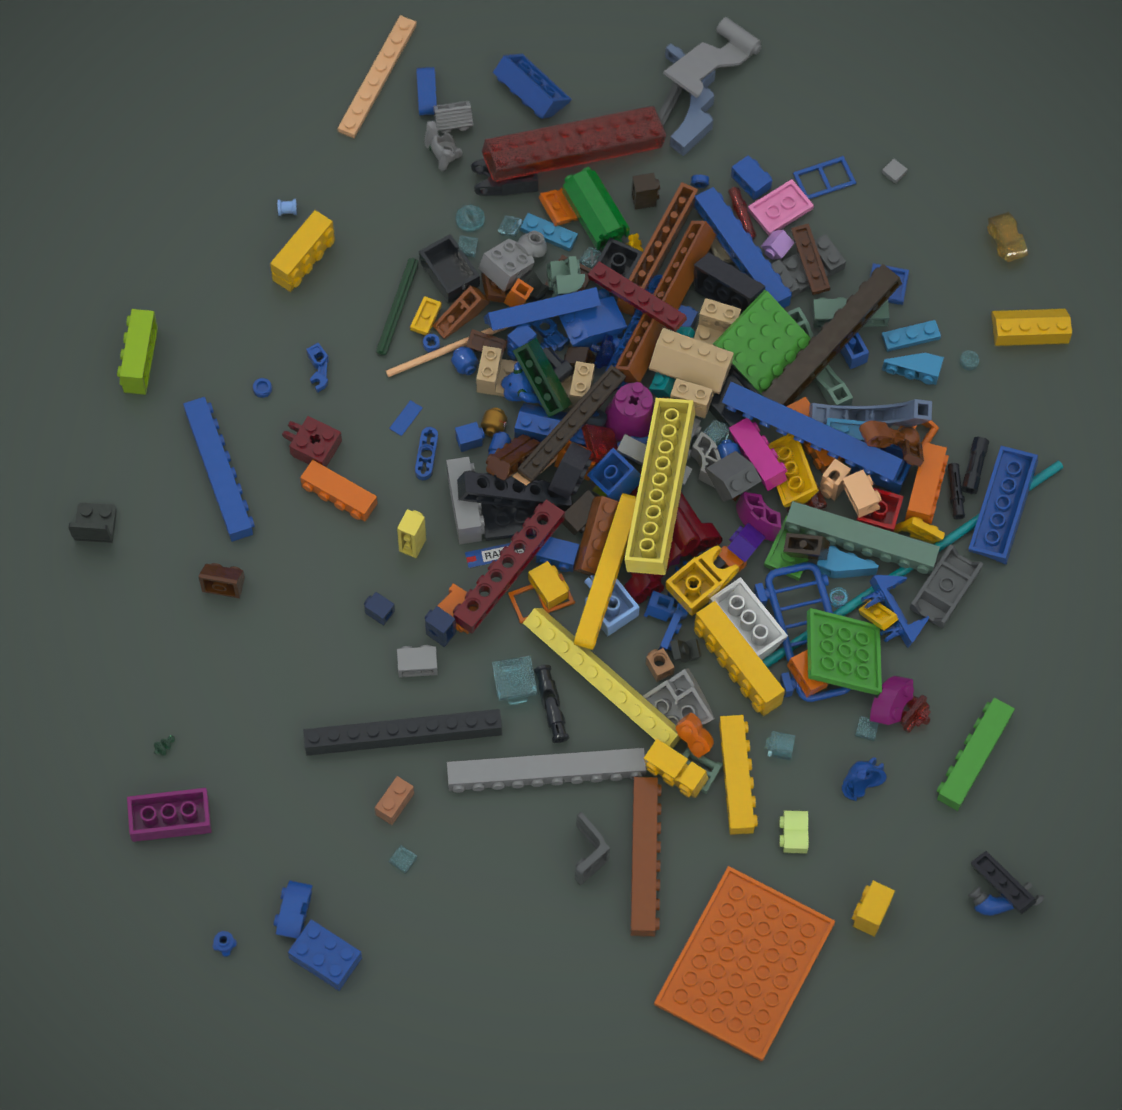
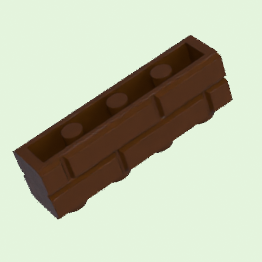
[486,434,541,480]

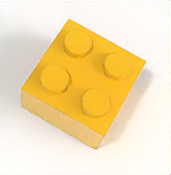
[852,881,895,937]

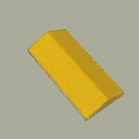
[768,433,819,507]

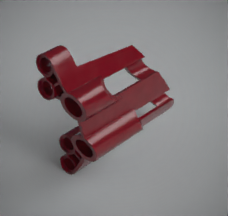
[623,468,723,604]

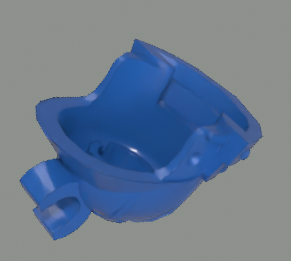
[841,757,887,801]

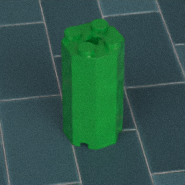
[562,167,630,250]

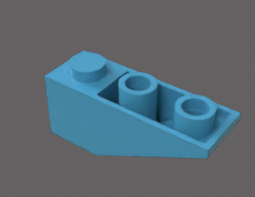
[882,353,944,385]
[817,546,879,579]

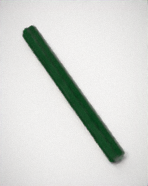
[376,257,419,356]

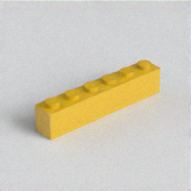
[719,715,758,835]

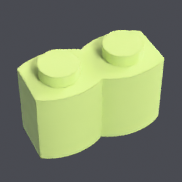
[779,811,808,853]

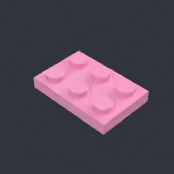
[747,179,814,236]

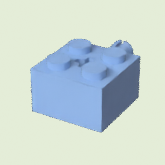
[584,575,640,637]

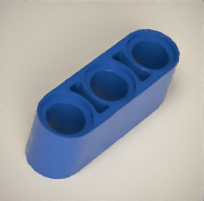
[417,67,437,115]

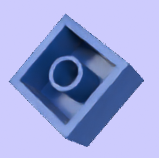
[587,448,641,501]

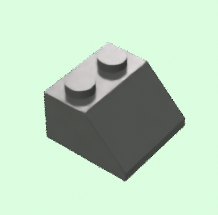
[705,451,762,502]

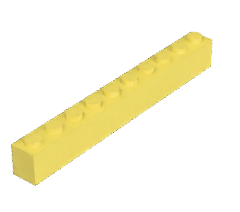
[523,608,681,749]

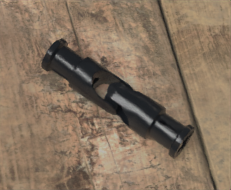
[534,665,569,743]

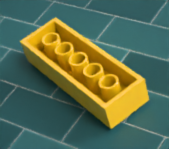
[694,601,785,717]

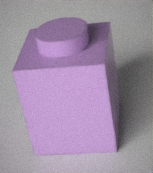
[761,230,794,260]

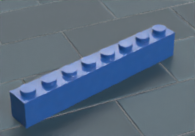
[694,187,792,308]
[183,397,255,542]

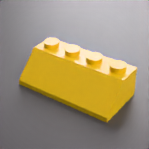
[991,309,1072,346]

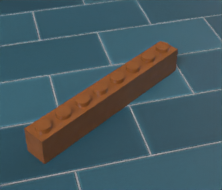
[617,182,698,316]
[631,777,661,937]

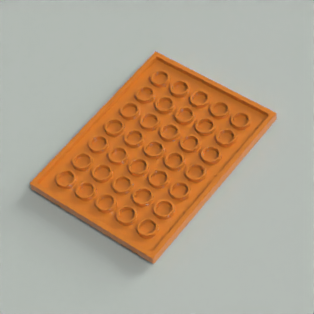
[654,866,836,1062]

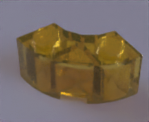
[987,212,1028,262]

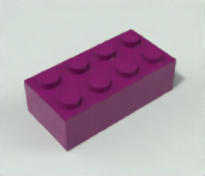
[127,788,212,842]

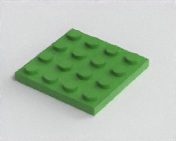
[713,290,811,393]
[807,608,882,696]

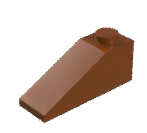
[433,286,490,339]

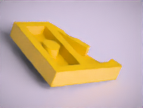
[894,517,945,544]

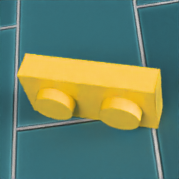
[410,296,442,336]
[858,600,898,631]

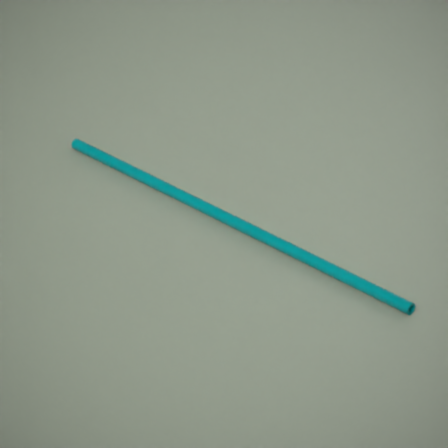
[762,460,1063,668]

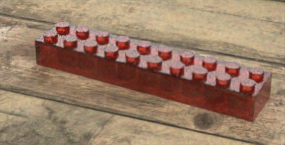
[481,106,667,182]

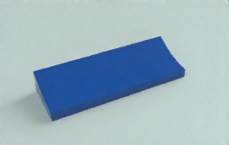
[484,287,601,331]
[968,446,1038,565]

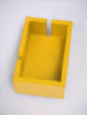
[644,739,708,798]

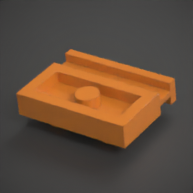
[538,188,578,226]

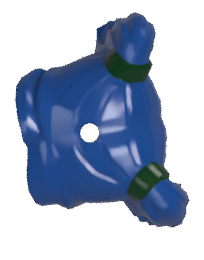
[501,362,542,406]

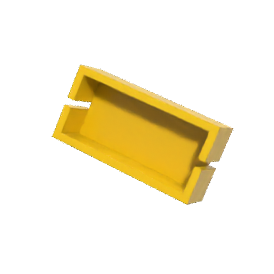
[270,210,335,292]

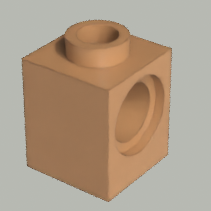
[646,648,675,682]

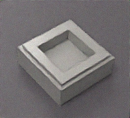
[882,159,908,184]

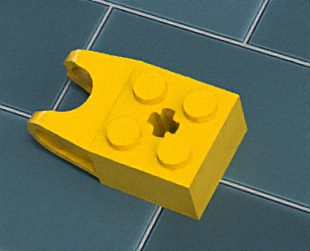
[666,546,740,616]

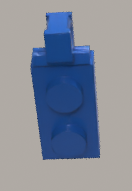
[659,603,688,651]

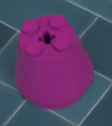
[605,382,655,441]

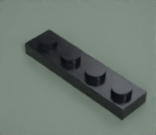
[971,851,1037,915]

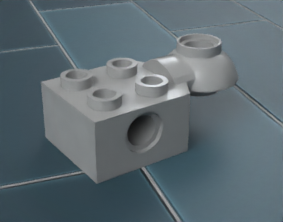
[478,231,547,292]

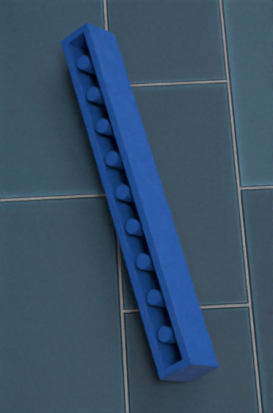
[722,382,905,483]

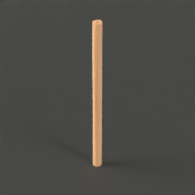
[386,327,508,378]

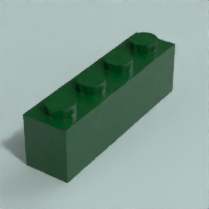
[513,338,572,417]

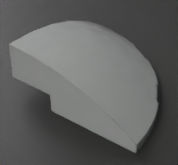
[643,668,715,725]

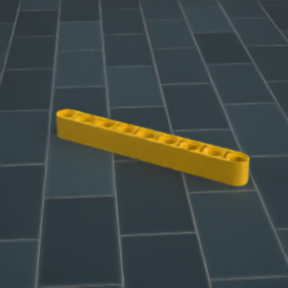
[574,493,636,650]

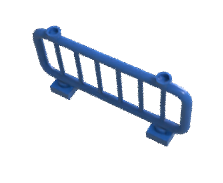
[753,562,851,702]

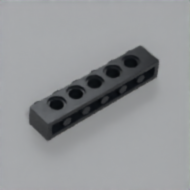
[457,470,572,512]

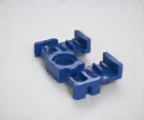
[511,302,570,351]

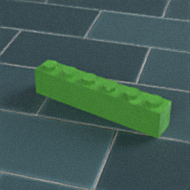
[936,697,1015,811]

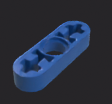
[415,427,438,480]

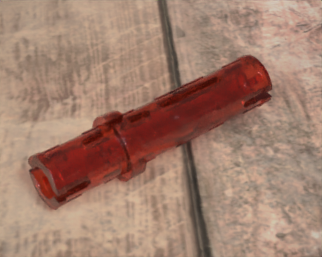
[728,187,757,239]

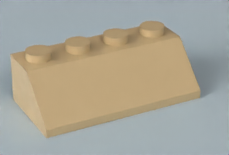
[649,328,734,395]

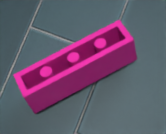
[729,418,787,491]

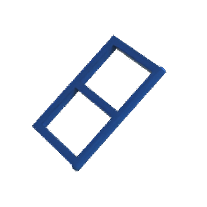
[793,156,856,199]

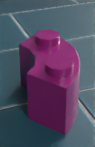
[736,492,781,542]
[870,676,914,725]

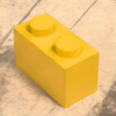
[528,561,569,610]

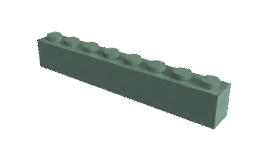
[784,501,940,574]

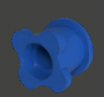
[213,931,237,957]

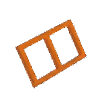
[508,573,575,624]

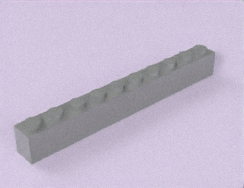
[447,748,646,793]

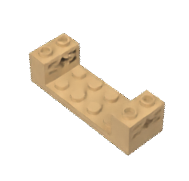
[670,298,741,418]
[476,346,595,408]

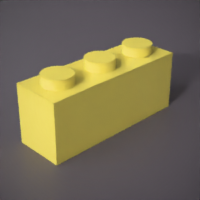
[397,509,426,558]

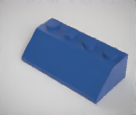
[493,54,572,118]
[514,403,595,449]

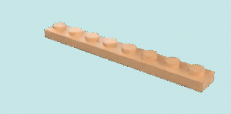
[338,15,417,138]

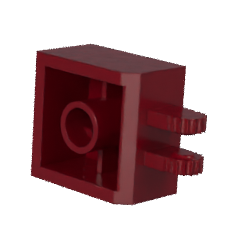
[282,416,342,467]

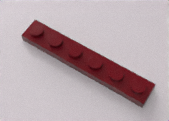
[588,262,687,332]

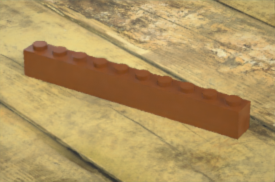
[615,221,716,383]

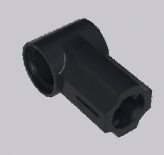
[543,347,574,383]

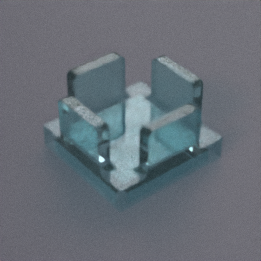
[492,656,537,705]

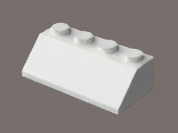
[709,577,788,660]

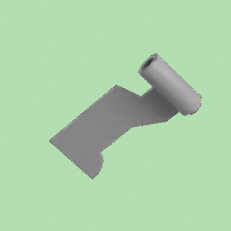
[663,17,762,98]

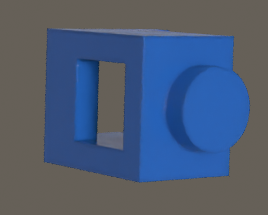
[644,591,676,622]

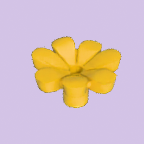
[626,233,644,252]

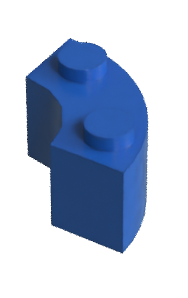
[274,880,313,938]

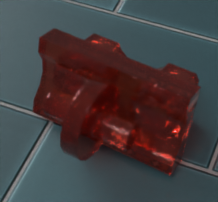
[899,695,931,733]

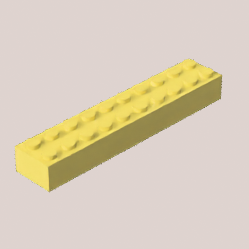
[624,398,695,575]

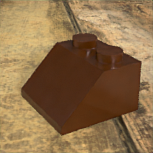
[199,563,245,599]

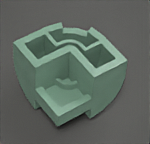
[546,256,585,297]

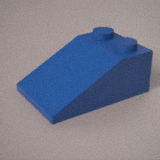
[559,296,628,348]

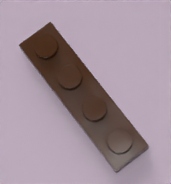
[791,223,830,296]

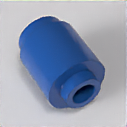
[488,432,512,456]

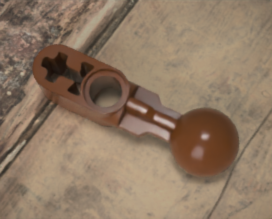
[859,420,920,449]

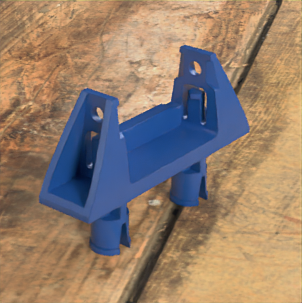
[861,575,930,648]

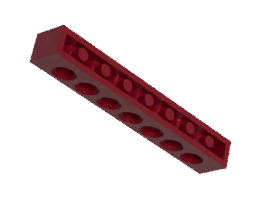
[453,499,565,634]

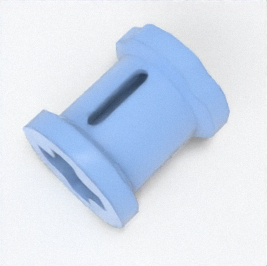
[277,199,297,216]

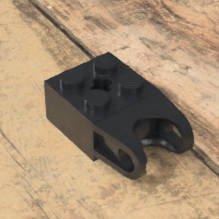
[471,149,539,196]

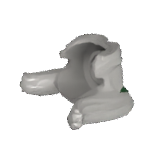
[424,121,463,172]

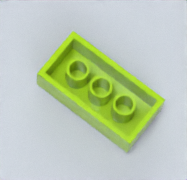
[117,309,158,395]

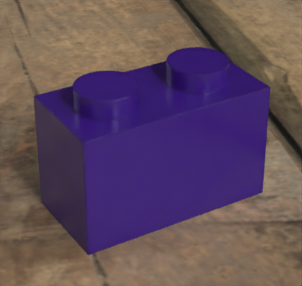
[727,523,766,562]

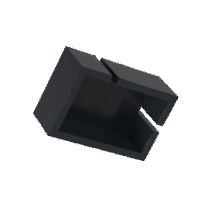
[419,234,480,304]

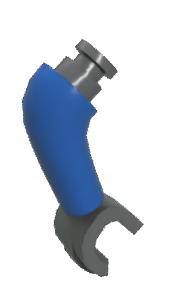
[968,882,1044,916]

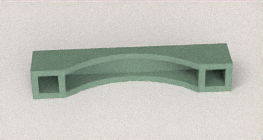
[787,307,853,406]

